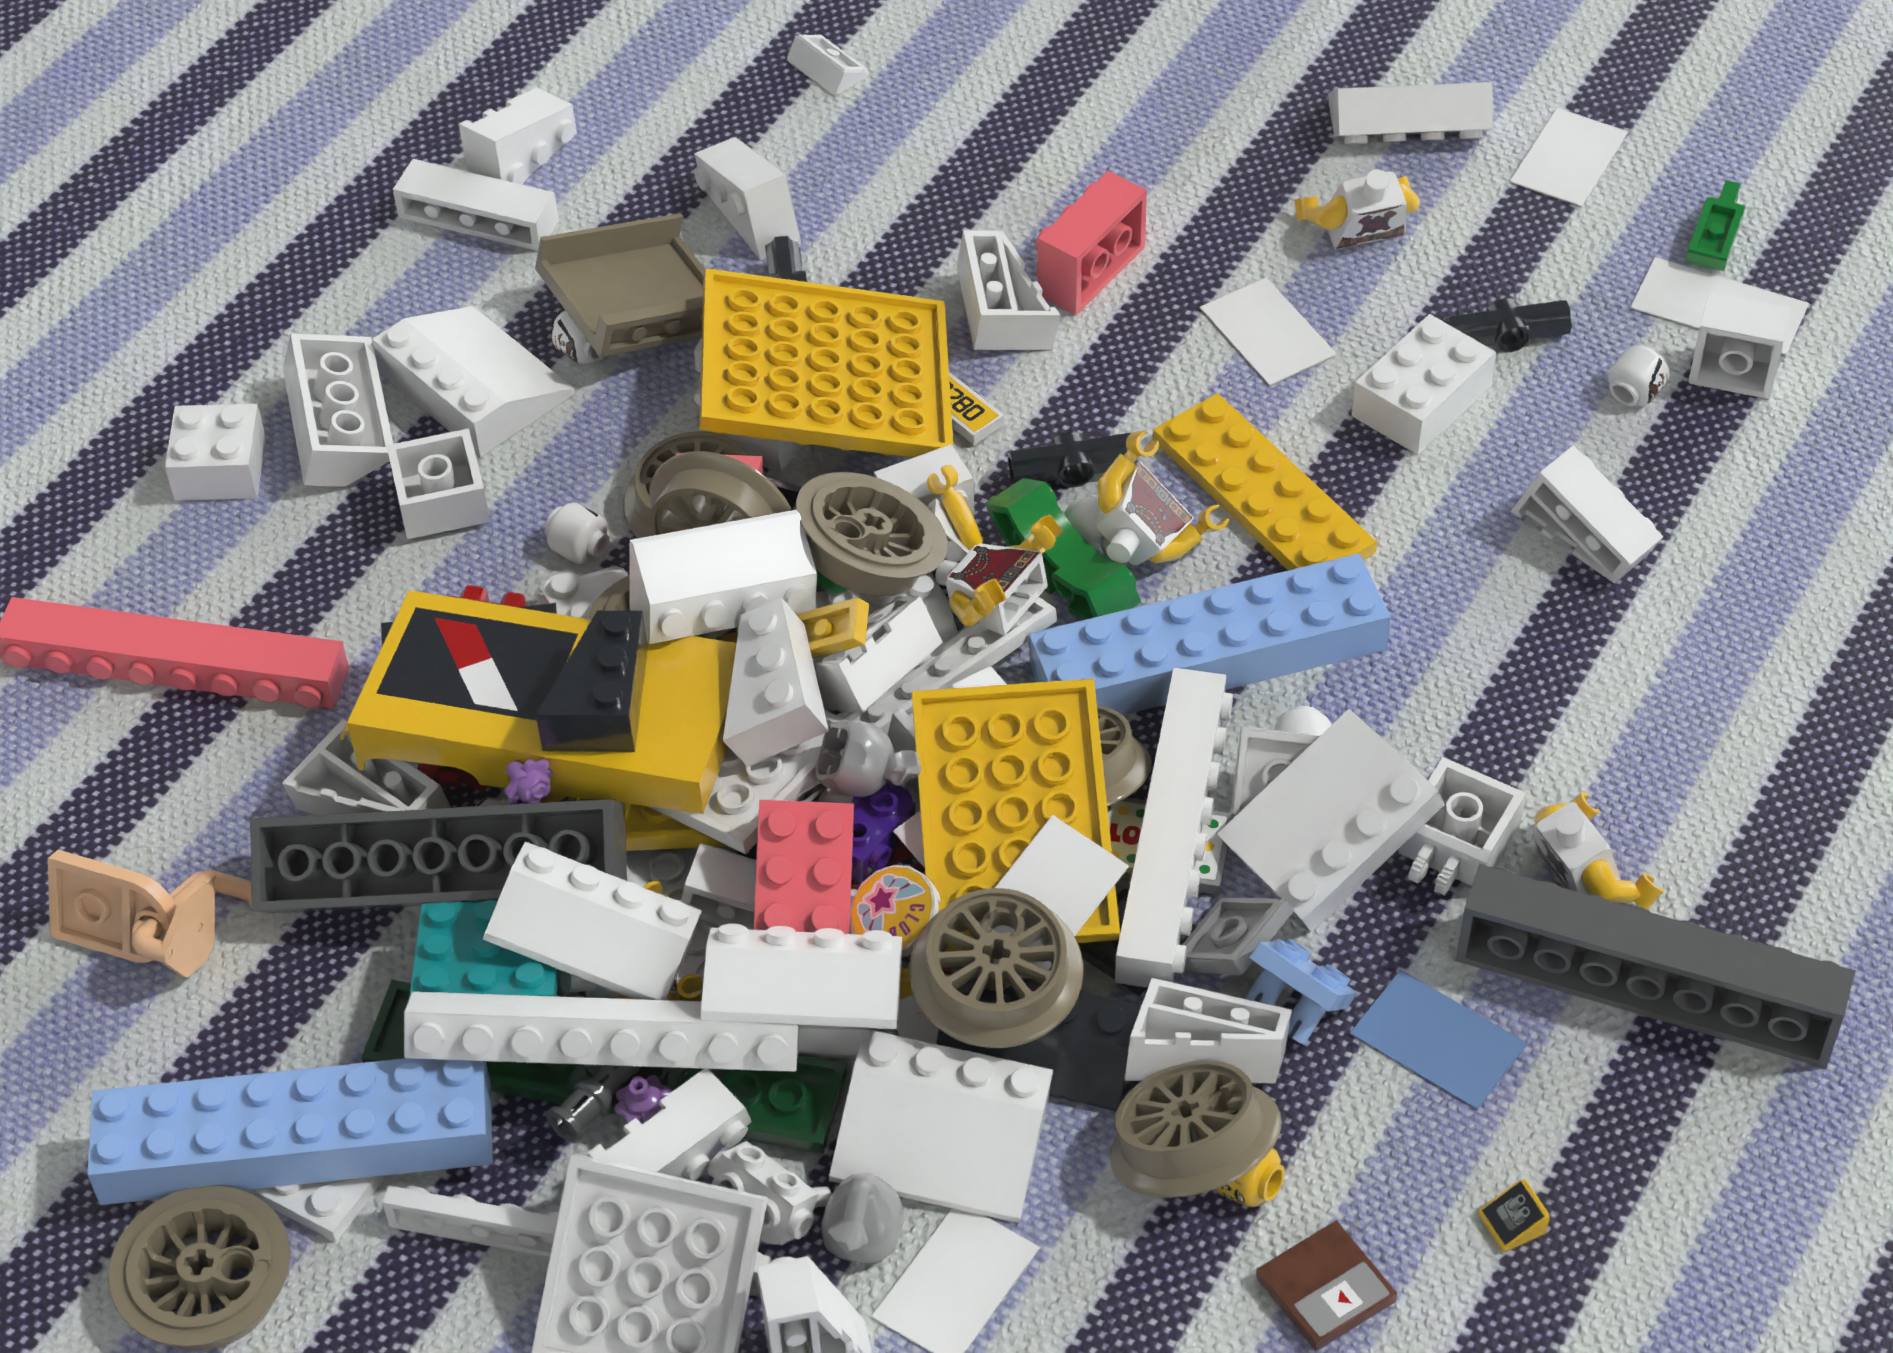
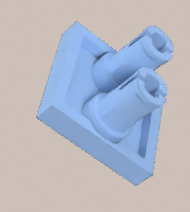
[1243,938,1358,1045]

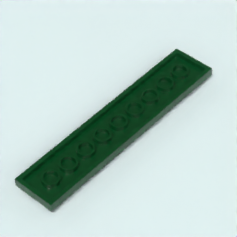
[361,979,847,1154]

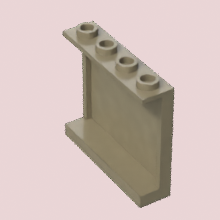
[535,213,705,357]

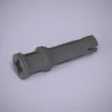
[546,1065,642,1143]

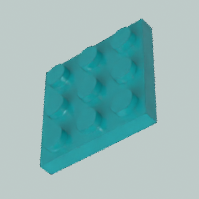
[409,900,559,999]

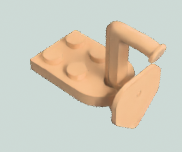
[48,850,252,977]

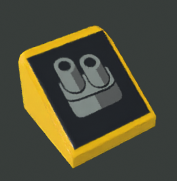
[1478,1179,1549,1253]

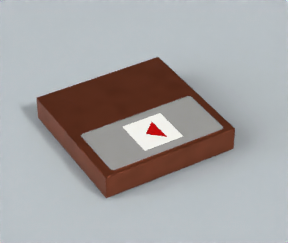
[1256,1220,1398,1352]

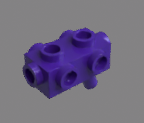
[851,785,916,884]

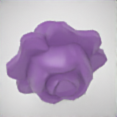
[504,759,553,805]
[614,1075,672,1124]

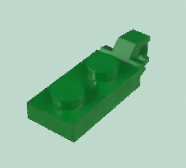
[1685,180,1746,271]

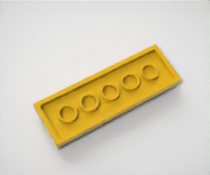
[1153,393,1377,571]

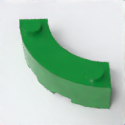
[984,478,1141,620]

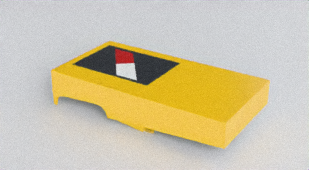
[340,590,737,814]

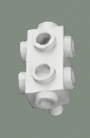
[708,1141,831,1245]

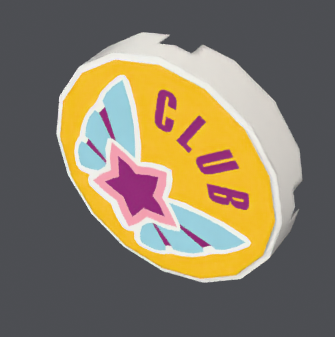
[850,865,941,957]

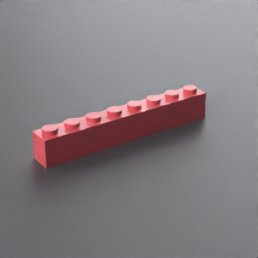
[0,597,349,709]

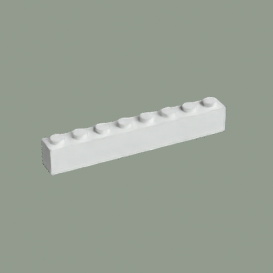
[1115,668,1233,988]
[404,992,799,1071]

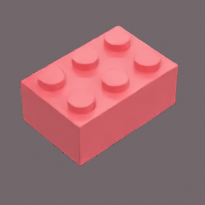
[1036,171,1147,315]
[753,800,854,934]

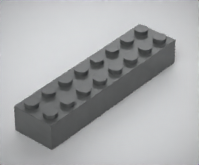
[250,799,627,913]
[1456,864,1856,1069]

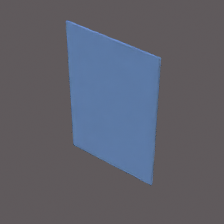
[1350,970,1528,1110]

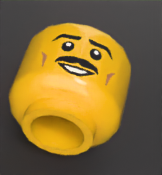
[1215,1148,1285,1207]

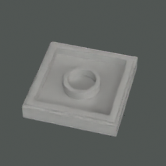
[1182,897,1294,975]

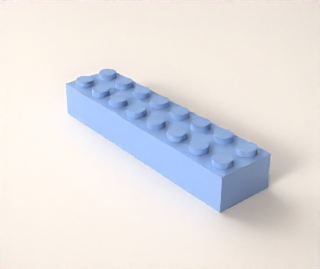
[1029,553,1391,715]
[88,1058,493,1205]

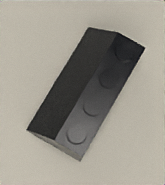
[936,966,1141,1112]

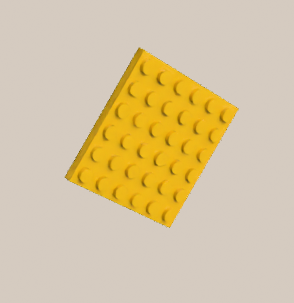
[699,268,953,458]

